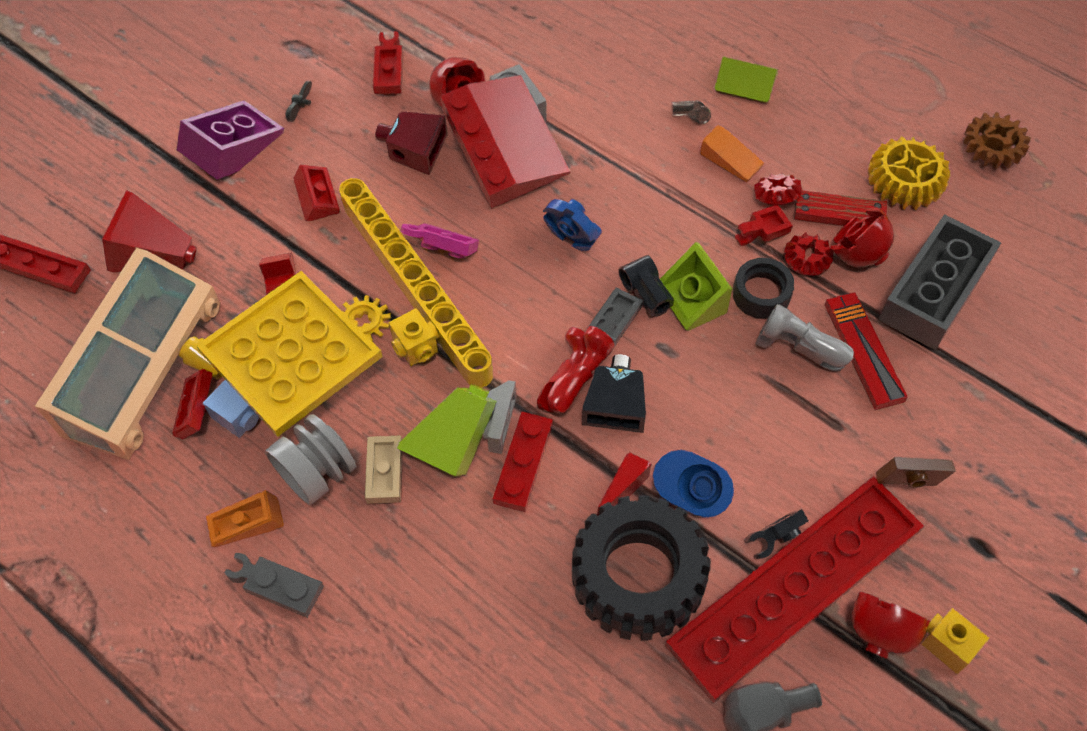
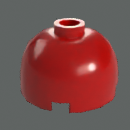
[429,57,485,109]
[830,207,894,268]
[852,591,931,659]

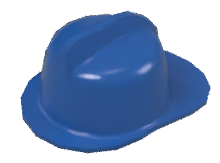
[653,450,734,517]

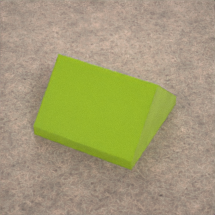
[660,242,732,331]

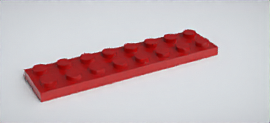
[665,476,924,703]

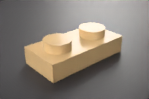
[365,435,402,504]

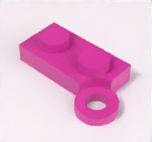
[400,223,479,258]

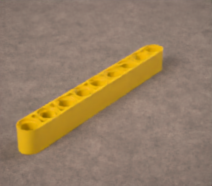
[339,178,493,388]

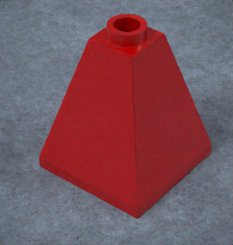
[102,190,197,272]

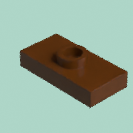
[876,457,956,488]

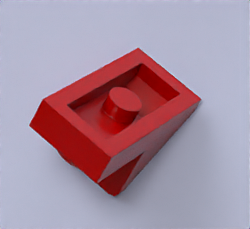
[259,252,296,295]

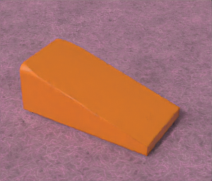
[700,124,764,182]
[206,490,284,548]

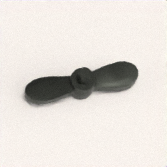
[285,81,312,122]

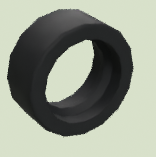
[733,258,794,319]

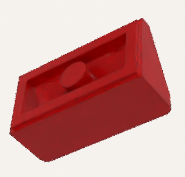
[294,164,340,221]

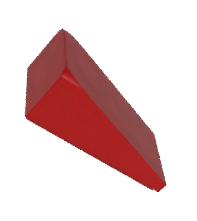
[597,452,652,516]

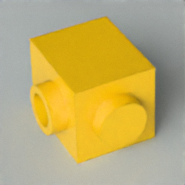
[921,608,989,675]

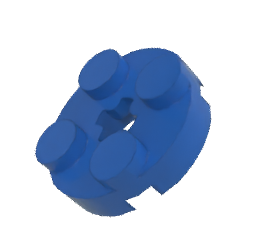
[543,199,602,251]

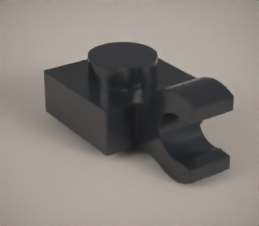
[745,509,809,559]

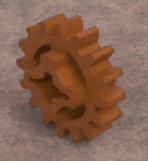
[963,112,1031,169]

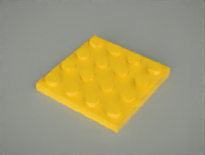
[196,271,383,437]

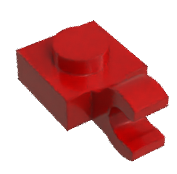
[735,205,793,246]

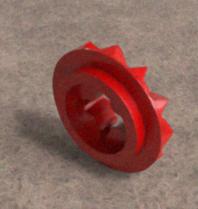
[754,173,802,205]
[784,232,834,275]

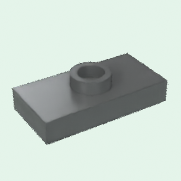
[585,287,643,347]

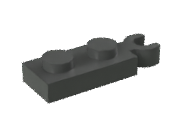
[224,553,324,618]

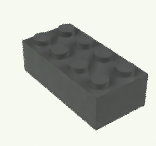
[878,214,1001,350]

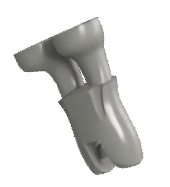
[755,304,854,372]

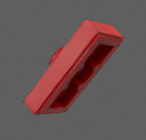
[172,369,213,440]

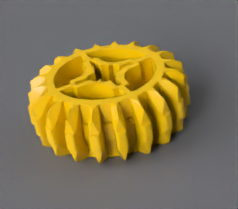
[868,136,951,210]

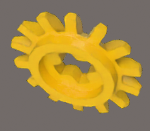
[342,295,391,342]

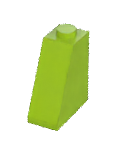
[397,384,497,477]

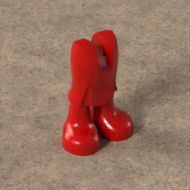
[537,326,615,413]

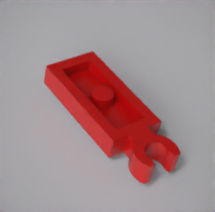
[373,31,403,94]

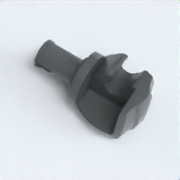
[724,682,822,731]

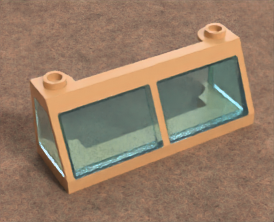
[35,248,220,460]

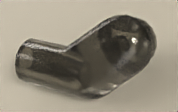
[671,100,711,124]

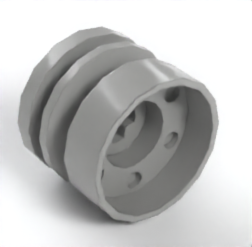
[265,414,357,506]

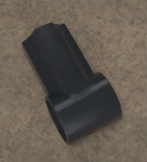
[618,255,674,317]

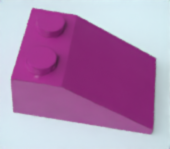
[176,100,284,179]

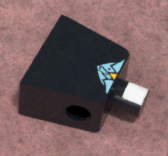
[582,354,646,433]

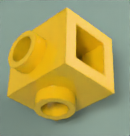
[388,308,439,366]

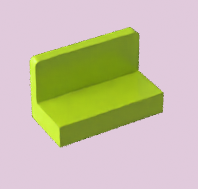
[715,57,779,102]

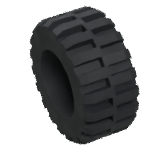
[572,495,711,641]

